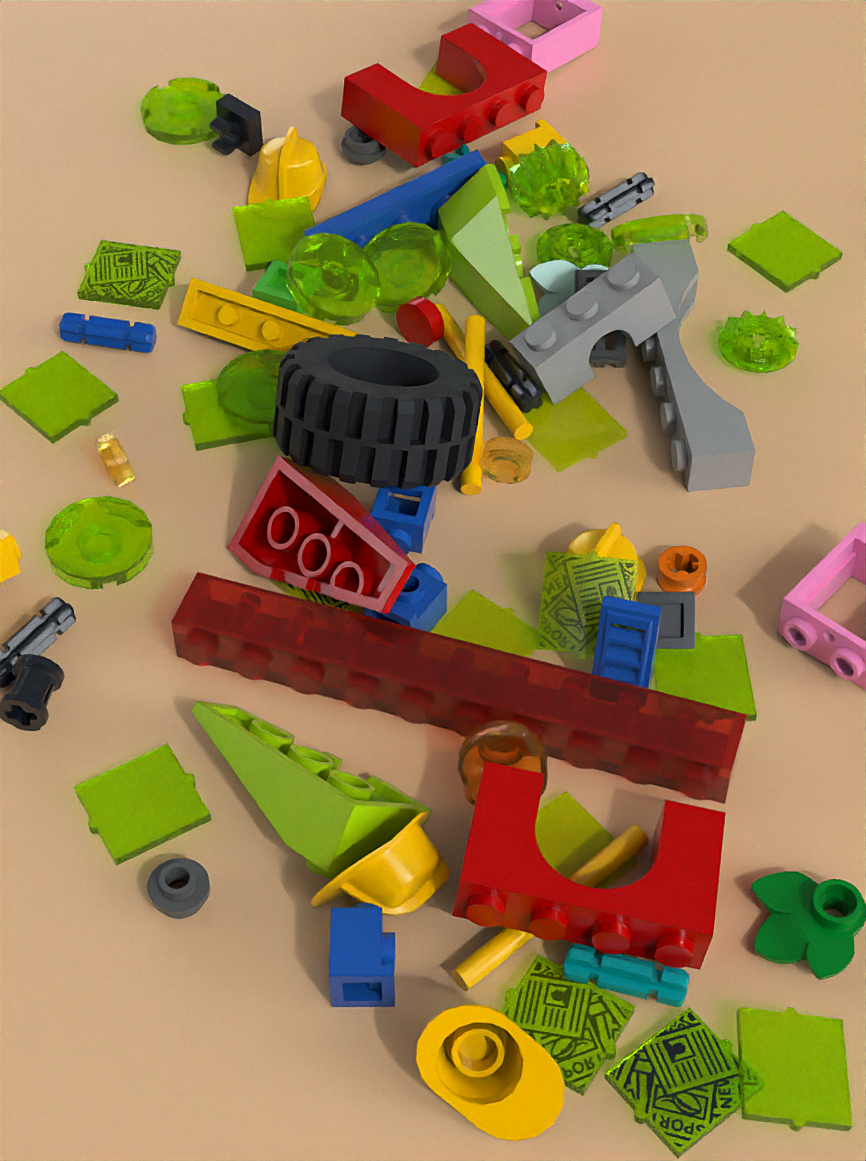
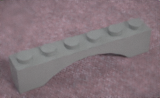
[631,239,755,492]

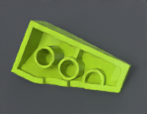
[431,163,541,343]
[192,701,431,879]

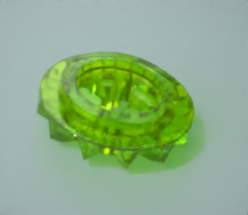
[536,223,613,269]
[718,310,799,373]

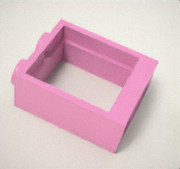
[468,0,603,73]
[776,521,866,690]

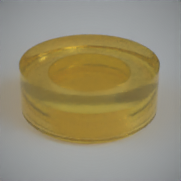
[95,432,136,487]
[479,437,534,484]

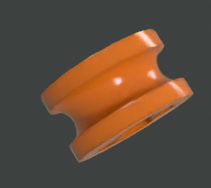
[657,545,707,596]

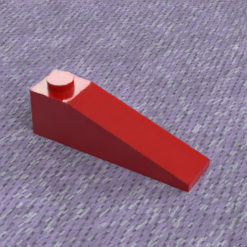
[227,455,416,614]

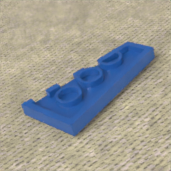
[304,149,486,274]

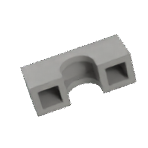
[509,252,677,406]

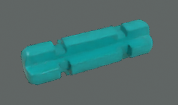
[563,943,689,1007]

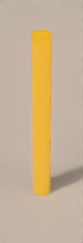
[435,303,533,440]
[461,315,485,495]
[451,824,649,991]

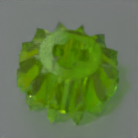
[509,139,590,221]

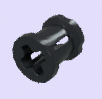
[0,654,65,731]

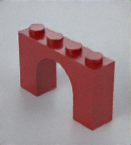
[341,23,547,168]
[452,761,726,970]

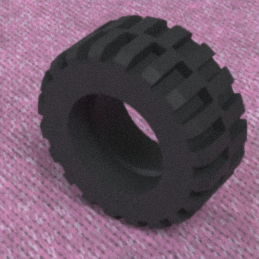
[272,334,483,489]

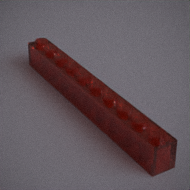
[171,572,748,804]

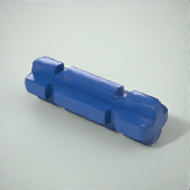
[59,312,157,353]

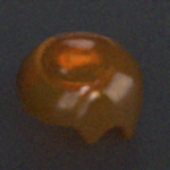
[457,720,548,806]

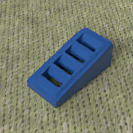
[589,596,662,711]

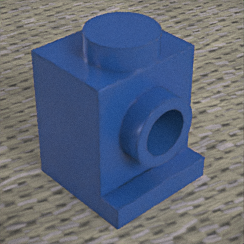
[371,485,437,555]
[363,563,447,656]
[329,903,395,1007]

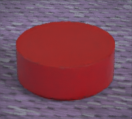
[396,296,444,348]

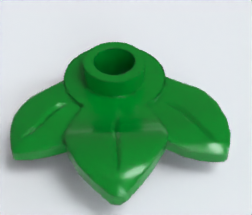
[750,871,866,980]

